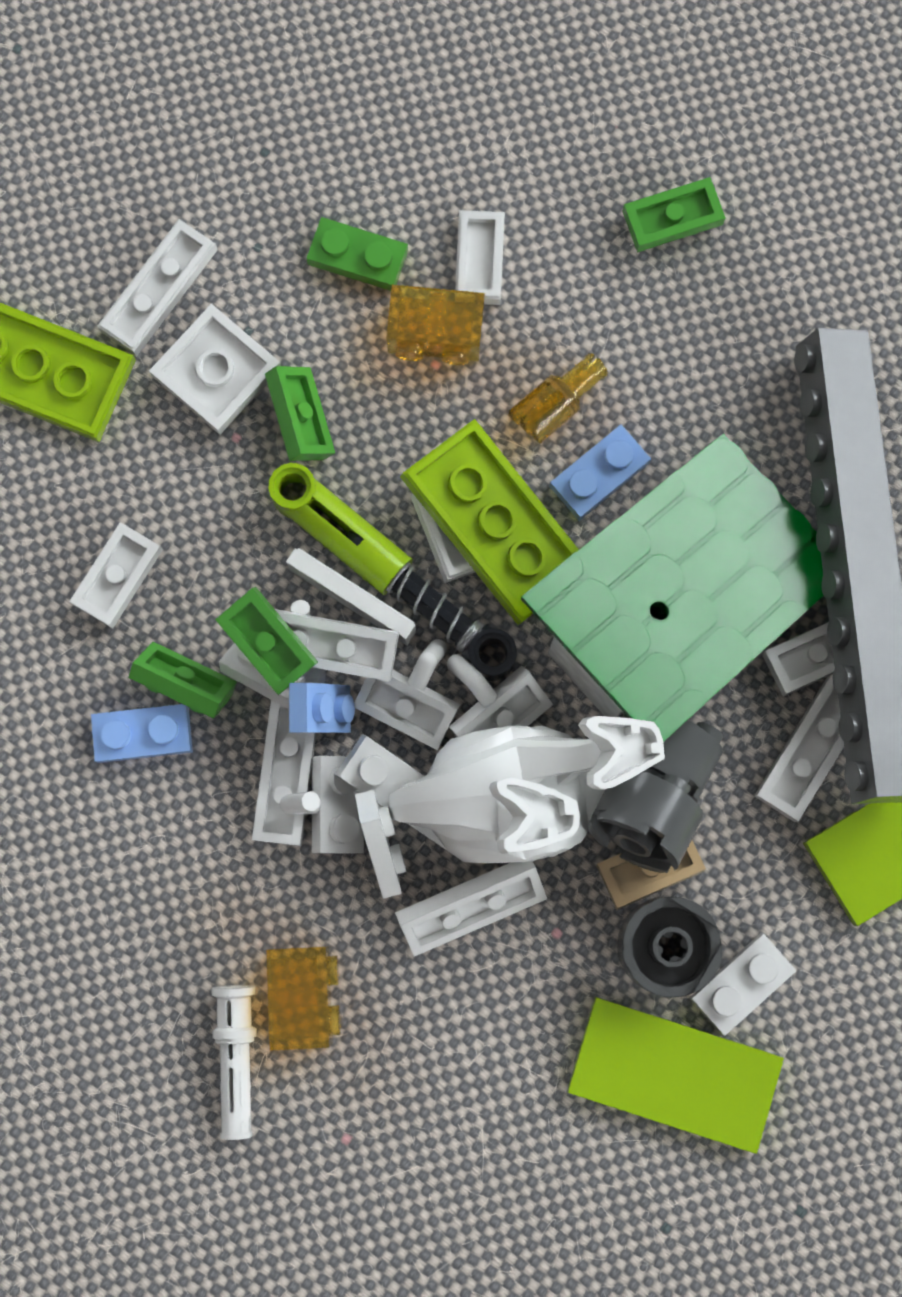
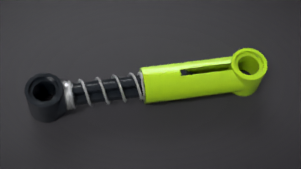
[268,463,517,682]

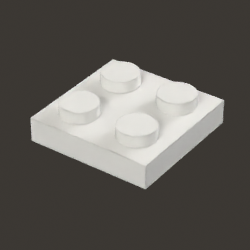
[149,304,281,435]

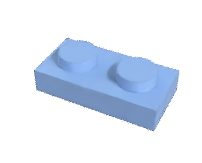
[549,424,651,521]
[289,683,355,733]
[91,704,193,763]

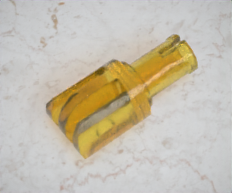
[508,352,608,444]

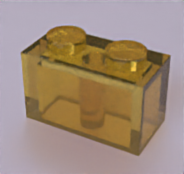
[386,285,485,365]
[266,945,341,1051]

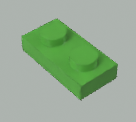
[622,177,726,253]
[306,217,408,292]
[265,366,335,461]
[215,587,318,695]
[128,642,237,719]

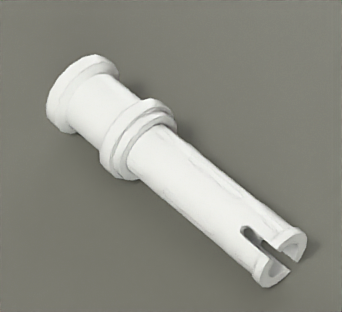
[212,985,257,1140]

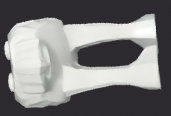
[389,716,665,863]

